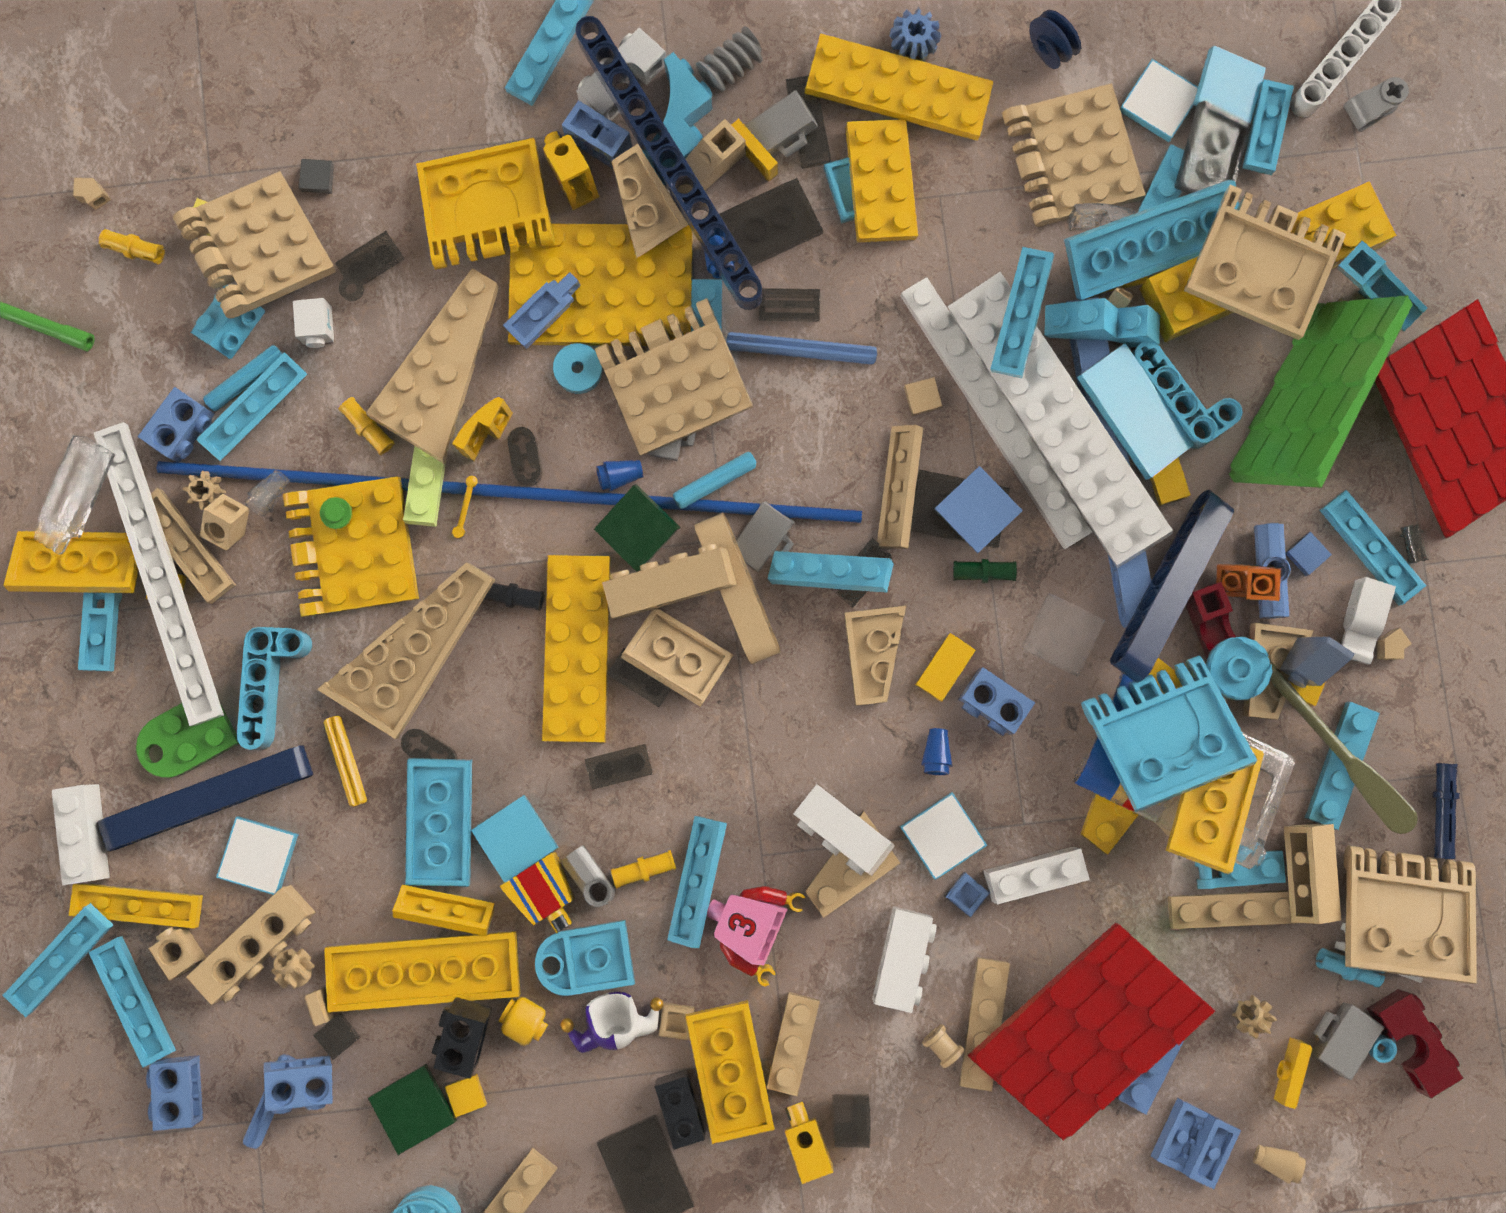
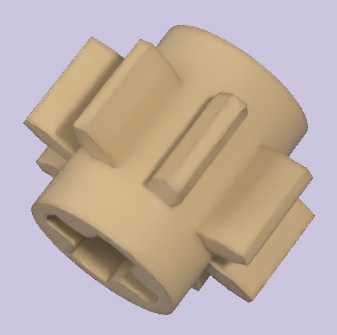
[183,471,226,510]
[271,948,314,989]
[1232,995,1277,1039]

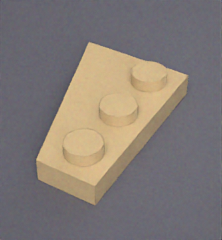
[611,144,688,258]
[844,606,906,706]
[1243,623,1314,720]
[805,811,900,918]

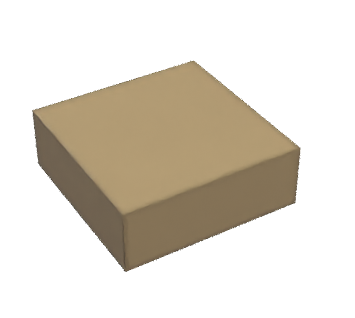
[904,377,942,416]
[305,988,334,1026]
[659,1002,695,1040]

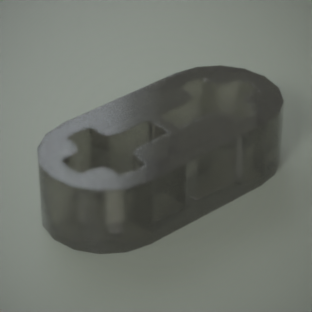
[508,427,542,486]
[401,729,458,759]

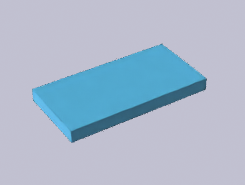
[1076,343,1194,480]
[405,758,472,887]

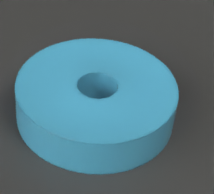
[553,343,603,394]

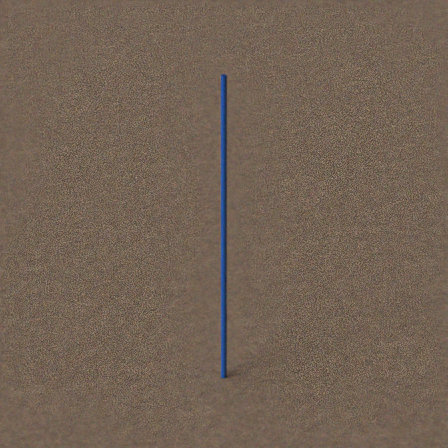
[156,461,862,523]

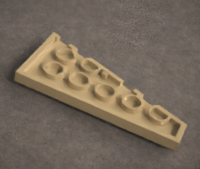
[366,268,499,464]
[317,563,496,739]

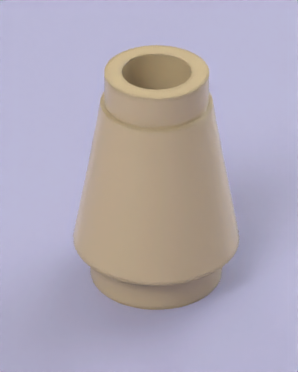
[1253,1145,1306,1184]

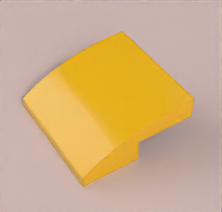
[452,397,513,461]

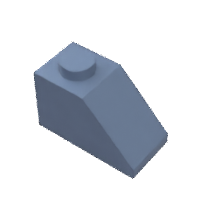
[1280,636,1355,688]

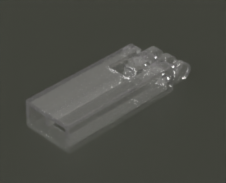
[34,435,116,555]

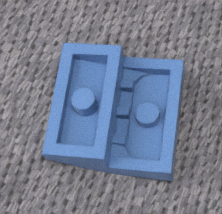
[1151,1098,1241,1189]

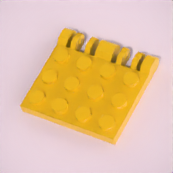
[416,138,555,270]
[282,476,419,617]

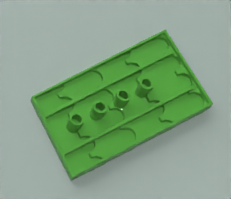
[1229,295,1413,488]

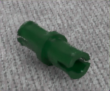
[953,559,1017,583]

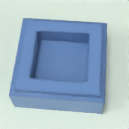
[1285,532,1332,576]
[945,872,990,917]

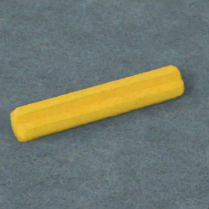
[323,716,367,807]

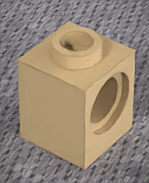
[200,494,250,551]
[148,927,207,981]

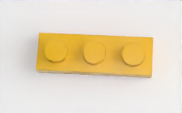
[392,885,495,936]

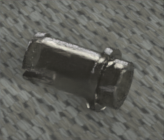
[1399,524,1429,564]

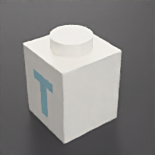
[293,298,334,348]

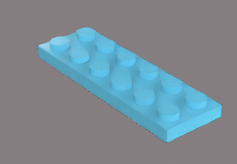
[1064,180,1239,300]

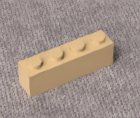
[602,544,737,619]

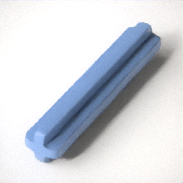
[243,1054,295,1149]

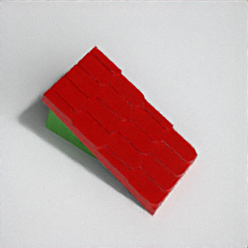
[1374,299,1506,538]
[967,922,1216,1141]

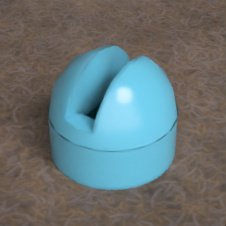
[1369,1034,1397,1063]

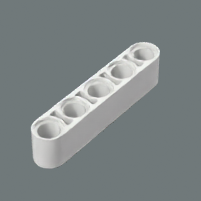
[1290,0,1401,117]

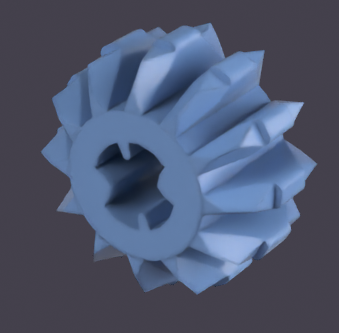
[889,7,941,62]

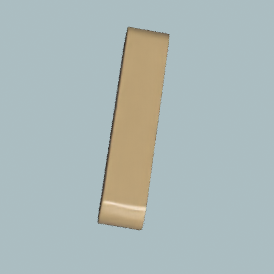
[694,513,781,664]

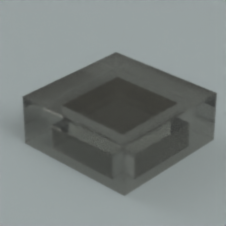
[313,1013,361,1060]

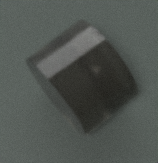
[832,1094,871,1148]

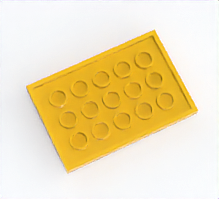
[508,224,693,346]

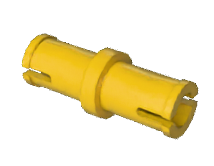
[98,229,165,264]
[338,397,395,456]
[610,850,676,889]

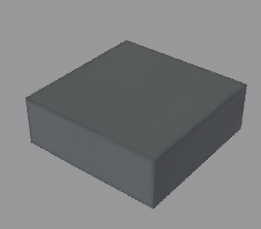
[299,159,334,194]

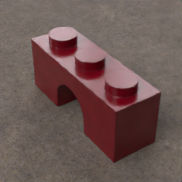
[1185,582,1236,659]
[1367,989,1464,1098]

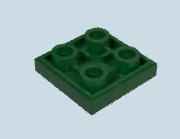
[594,484,681,572]
[368,1064,456,1155]

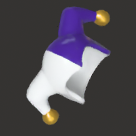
[560,992,663,1053]

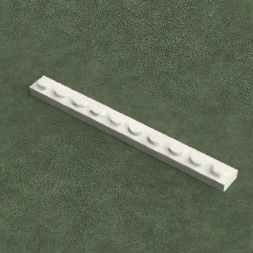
[900,277,1092,550]
[94,422,224,726]

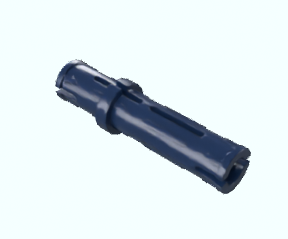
[1433,763,1460,859]

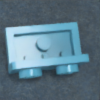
[190,285,265,359]

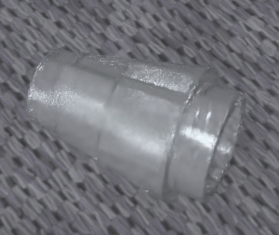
[244,470,290,516]

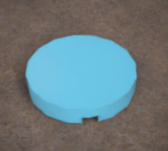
[1206,637,1272,700]

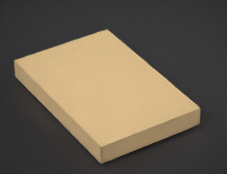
[621,608,733,707]

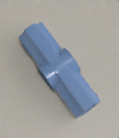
[1254,523,1291,619]

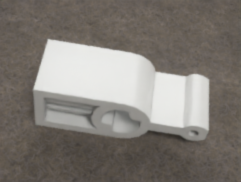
[1341,577,1396,665]

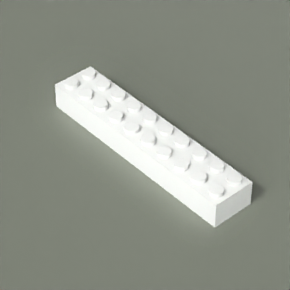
[948,272,1173,568]

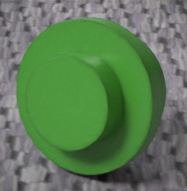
[320,497,352,529]

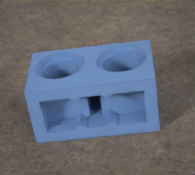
[562,100,632,169]
[138,387,214,462]
[958,667,1035,736]
[146,1055,203,1131]
[264,1056,333,1114]

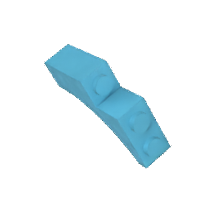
[643,52,713,185]

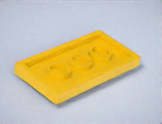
[845,119,918,243]
[3,531,139,593]
[1165,747,1264,874]
[686,1000,775,1144]

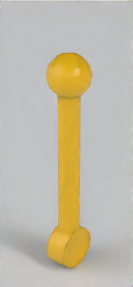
[452,476,478,538]

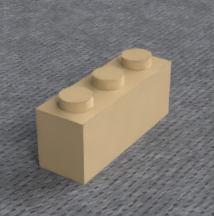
[1284,824,1341,924]

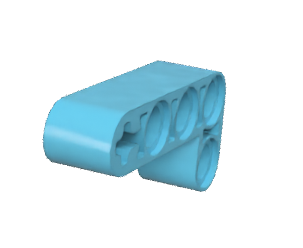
[1132,342,1243,449]
[237,627,312,750]

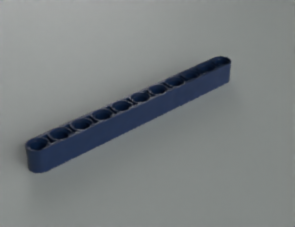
[575,16,762,310]

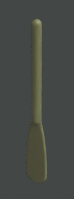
[1270,662,1418,834]

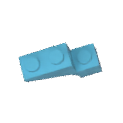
[1337,241,1427,332]
[1044,298,1160,348]

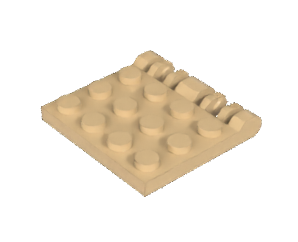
[1002,83,1146,227]
[173,171,336,318]
[1184,185,1346,340]
[595,298,754,456]
[1344,845,1477,984]

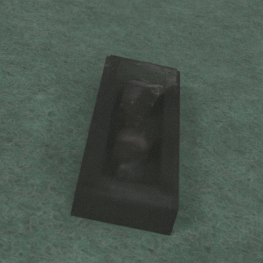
[785,75,831,169]

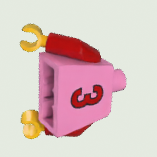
[707,886,805,987]

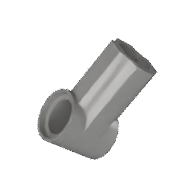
[561,845,615,907]

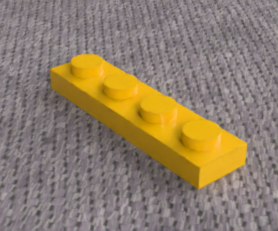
[68,883,203,928]

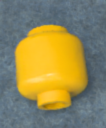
[498,997,548,1046]

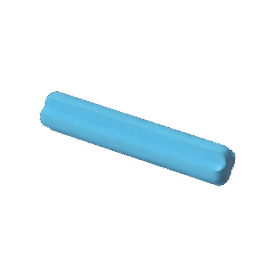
[203,345,283,411]
[673,452,756,509]

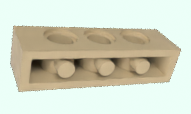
[186,885,316,1005]

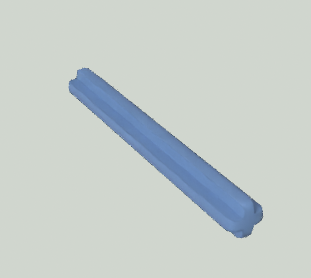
[726,332,877,364]

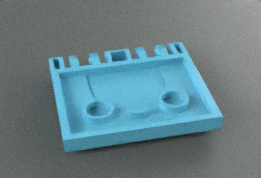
[1081,655,1257,812]

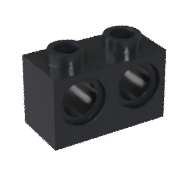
[432,997,492,1079]
[655,1069,706,1150]

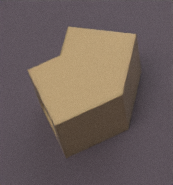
[73,178,111,210]
[1107,286,1133,308]
[1377,628,1412,660]

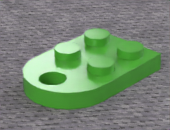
[136,703,239,777]

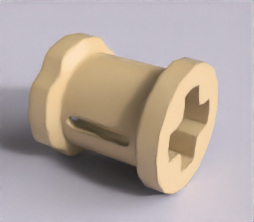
[922,1024,965,1068]

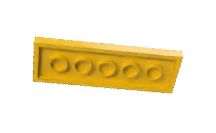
[805,33,994,141]
[542,555,611,742]
[324,931,520,1012]

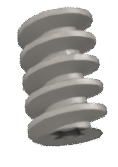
[696,26,763,92]

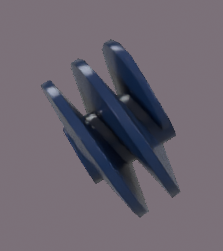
[1029,9,1082,69]

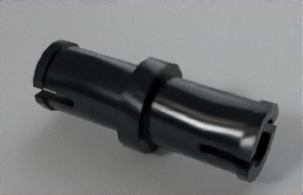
[483,583,544,611]

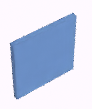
[934,466,1023,554]

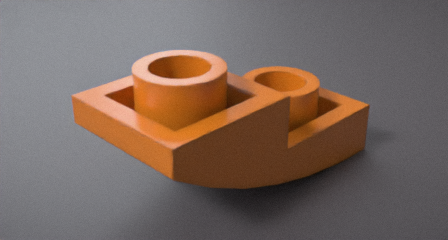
[1216,564,1281,601]

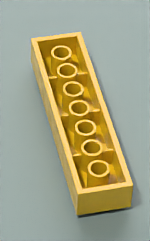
[1139,181,1397,343]

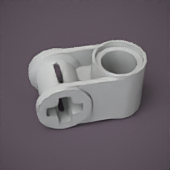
[1343,77,1409,132]

